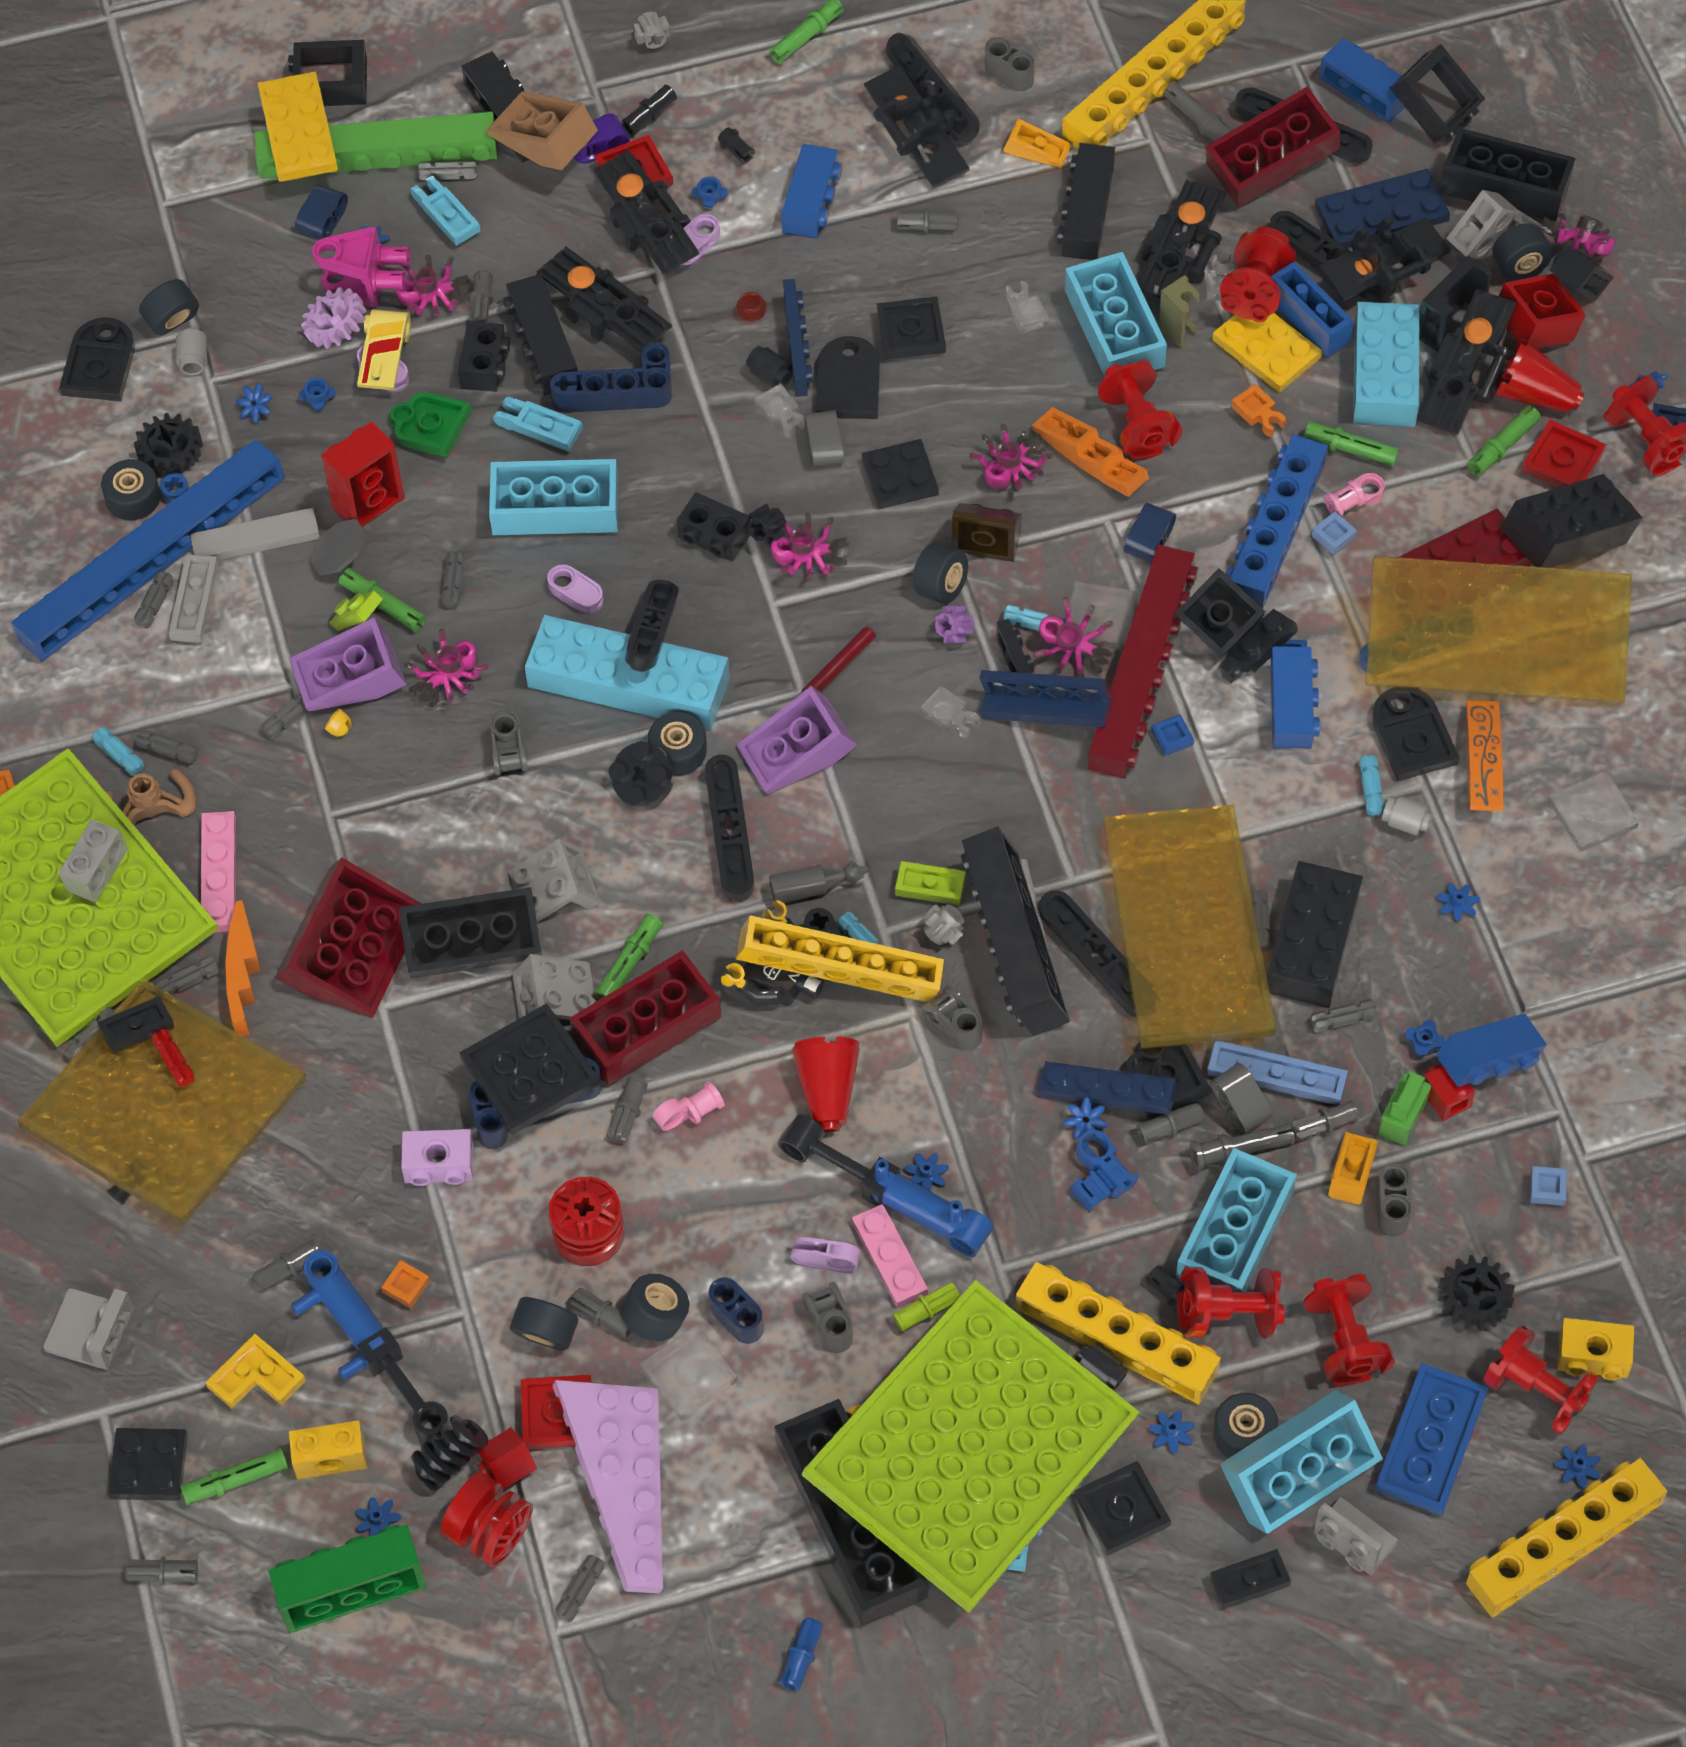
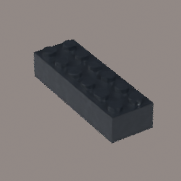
[961,826,1070,1036]
[774,1399,928,1626]

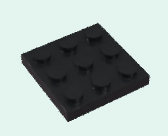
[459,1003,600,1135]

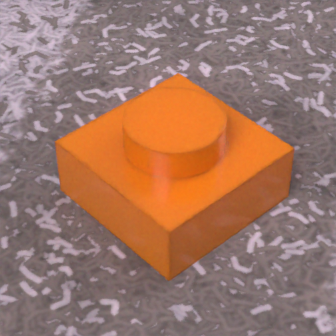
[381,1260,430,1309]

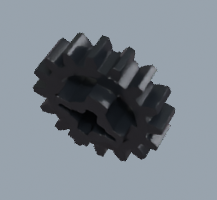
[134,413,203,475]
[1438,1255,1515,1331]

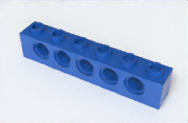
[1226,434,1328,609]

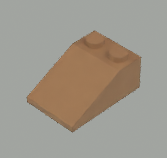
[486,91,598,170]

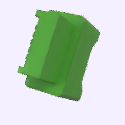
[1378,1071,1431,1145]

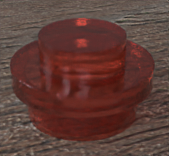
[736,292,767,322]

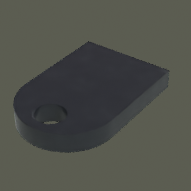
[59,317,135,402]
[816,336,880,419]
[1372,686,1460,782]

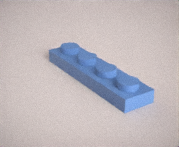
[1207,1040,1348,1106]

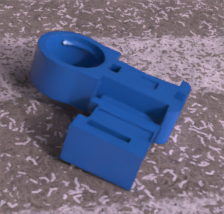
[1070,1130,1139,1213]

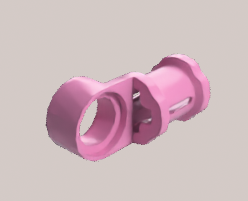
[1324,473,1385,517]
[652,1081,725,1131]

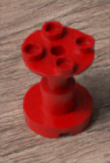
[1220,227,1296,323]
[1097,360,1182,460]
[1603,375,1686,476]
[1177,1267,1285,1338]
[1303,1273,1395,1386]
[1483,1325,1599,1435]

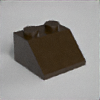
[952,503,1022,562]

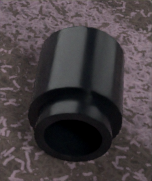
[746,346,792,389]
[1075,1342,1129,1391]

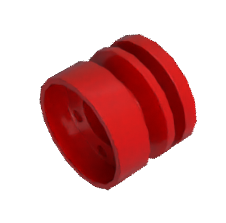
[549,1177,624,1266]
[440,1471,533,1568]

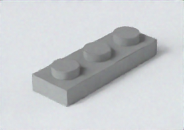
[169,554,219,643]

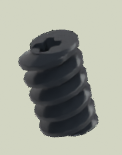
[411,1415,489,1491]

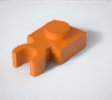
[1231,384,1286,437]

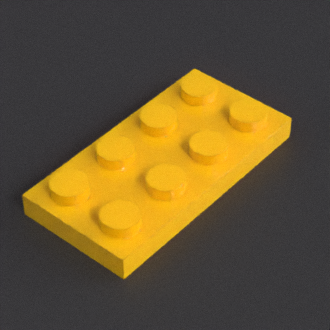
[258,71,338,182]

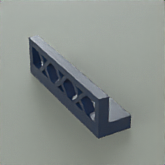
[979,670,1112,728]

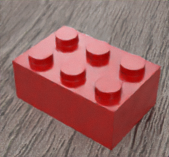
[321,421,405,527]

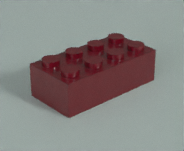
[1205,86,1340,208]
[1387,508,1531,624]
[570,950,721,1085]

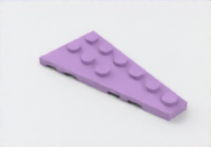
[552,1380,663,1594]

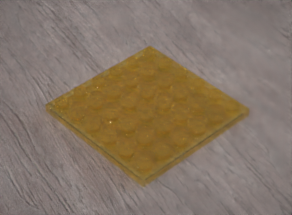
[18,980,306,1225]

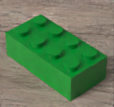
[268,1524,427,1634]

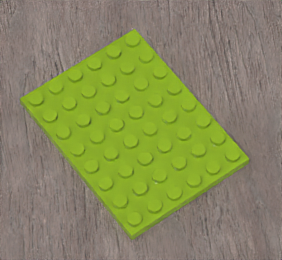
[0,748,219,1047]
[801,1280,1140,1613]

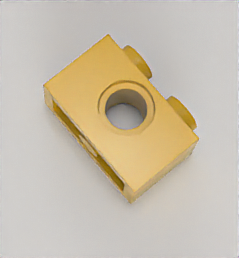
[1557,1318,1634,1380]
[289,1420,368,1480]

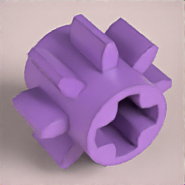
[935,606,974,643]

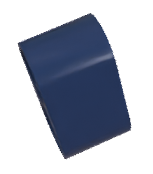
[295,184,348,239]
[1124,502,1176,563]
[708,1277,764,1344]

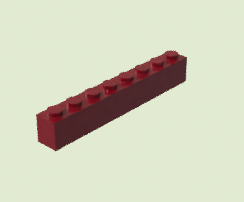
[1088,544,1199,779]

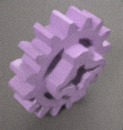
[301,287,367,349]

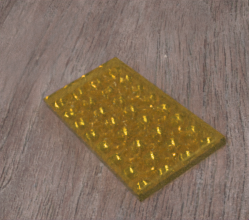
[1365,556,1632,703]
[1103,805,1276,1048]

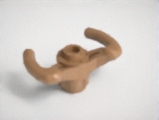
[105,769,196,825]

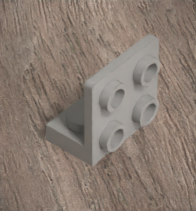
[509,838,600,923]
[512,954,596,1020]
[43,1288,134,1370]
[1314,1497,1398,1576]

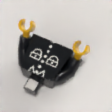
[721,900,824,1006]

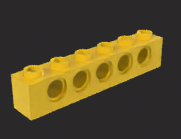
[736,915,944,1003]
[1015,1262,1221,1405]
[1466,1458,1667,1618]

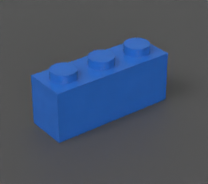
[1319,38,1405,123]
[781,144,842,238]
[1271,262,1354,357]
[1270,647,1320,748]
[1436,1013,1547,1087]

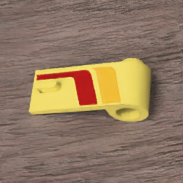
[357,309,411,390]

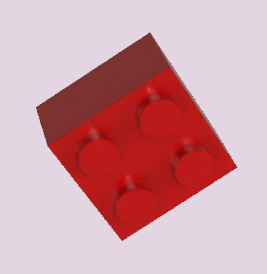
[1499,273,1586,349]

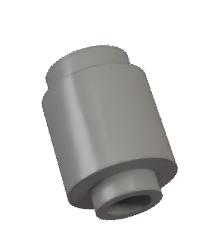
[176,328,207,375]
[1381,795,1433,836]

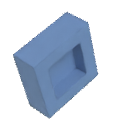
[1312,512,1357,555]
[1530,1166,1567,1206]

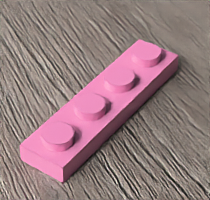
[201,811,236,932]

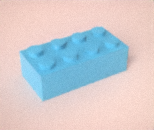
[1064,252,1167,377]
[1353,302,1420,427]
[489,459,619,535]
[1176,1148,1297,1292]
[1220,1390,1383,1534]

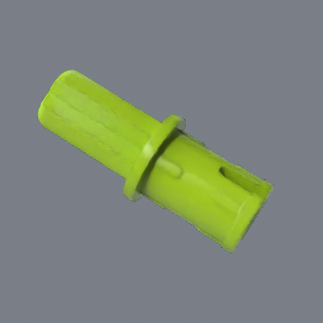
[892,1282,960,1333]

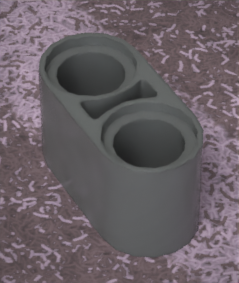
[985,37,1034,91]
[804,410,844,467]
[1210,1063,1272,1135]
[1376,1162,1412,1236]

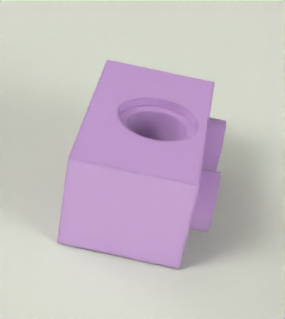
[401,1129,474,1186]

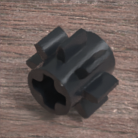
[747,503,787,546]

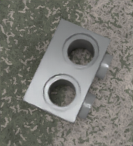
[1446,190,1519,260]
[59,819,128,903]

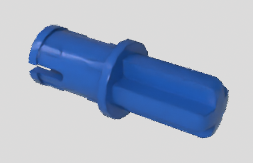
[778,1617,823,1691]

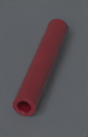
[802,626,876,693]

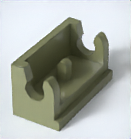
[1159,275,1200,349]

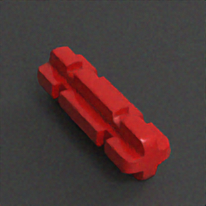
[152,1029,195,1088]

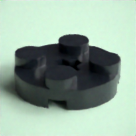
[608,741,675,807]

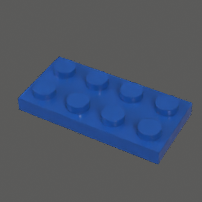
[1374,1363,1489,1516]

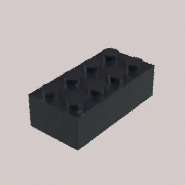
[1439,128,1576,223]
[1500,474,1643,571]
[1265,861,1363,1008]
[399,887,542,978]

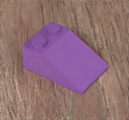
[289,617,407,711]
[737,686,858,794]

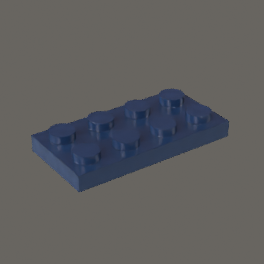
[1315,169,1450,248]

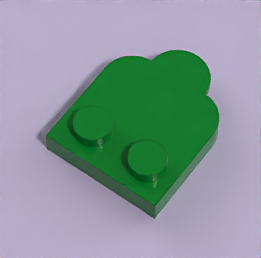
[389,392,473,458]

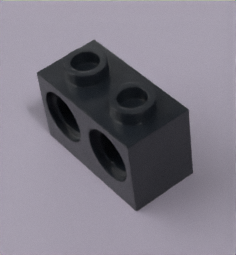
[1550,246,1614,301]
[458,321,510,392]
[677,492,751,561]

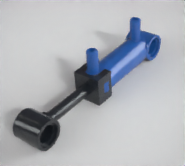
[778,1114,994,1257]
[291,1250,451,1443]

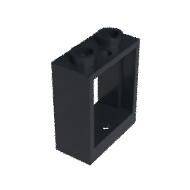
[288,39,368,106]
[1389,43,1485,143]

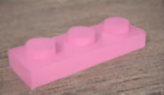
[852,1204,928,1308]

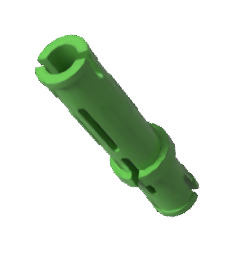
[769,0,844,64]
[1467,405,1541,477]
[1304,421,1399,467]
[339,568,426,633]
[593,914,663,1000]
[180,1448,288,1506]

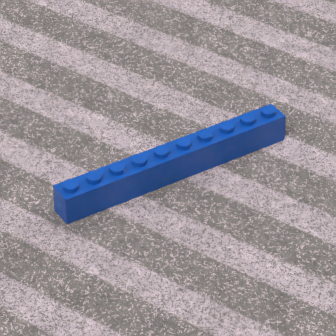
[11,439,285,662]

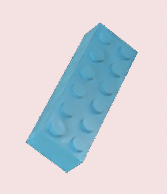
[525,615,730,730]

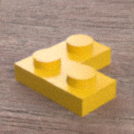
[205,1334,306,1409]

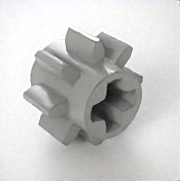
[633,12,671,49]
[924,904,964,945]

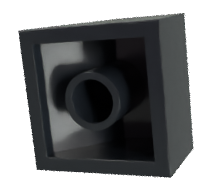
[1174,568,1266,658]

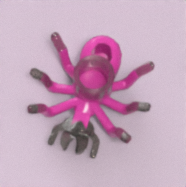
[1542,213,1616,258]
[396,255,471,316]
[970,423,1053,490]
[771,512,849,578]
[1033,597,1115,677]
[404,629,489,708]

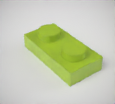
[329,590,383,631]
[895,861,966,906]

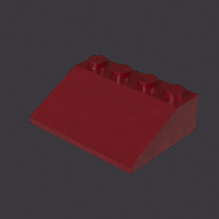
[275,857,422,1018]

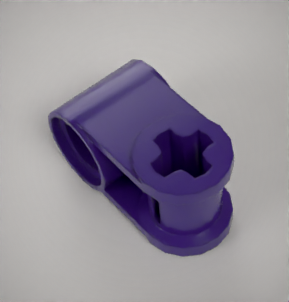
[573,113,630,164]

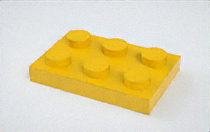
[1212,313,1322,393]

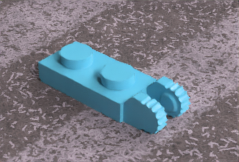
[410,176,481,246]
[493,397,583,452]

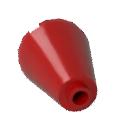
[1494,339,1585,413]
[792,1036,860,1133]

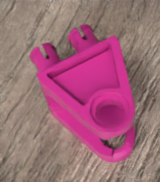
[312,227,411,307]

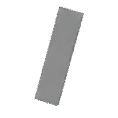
[190,508,320,560]

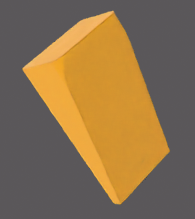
[1003,118,1072,168]
[1328,1132,1379,1205]

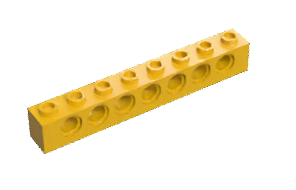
[1062,0,1246,149]

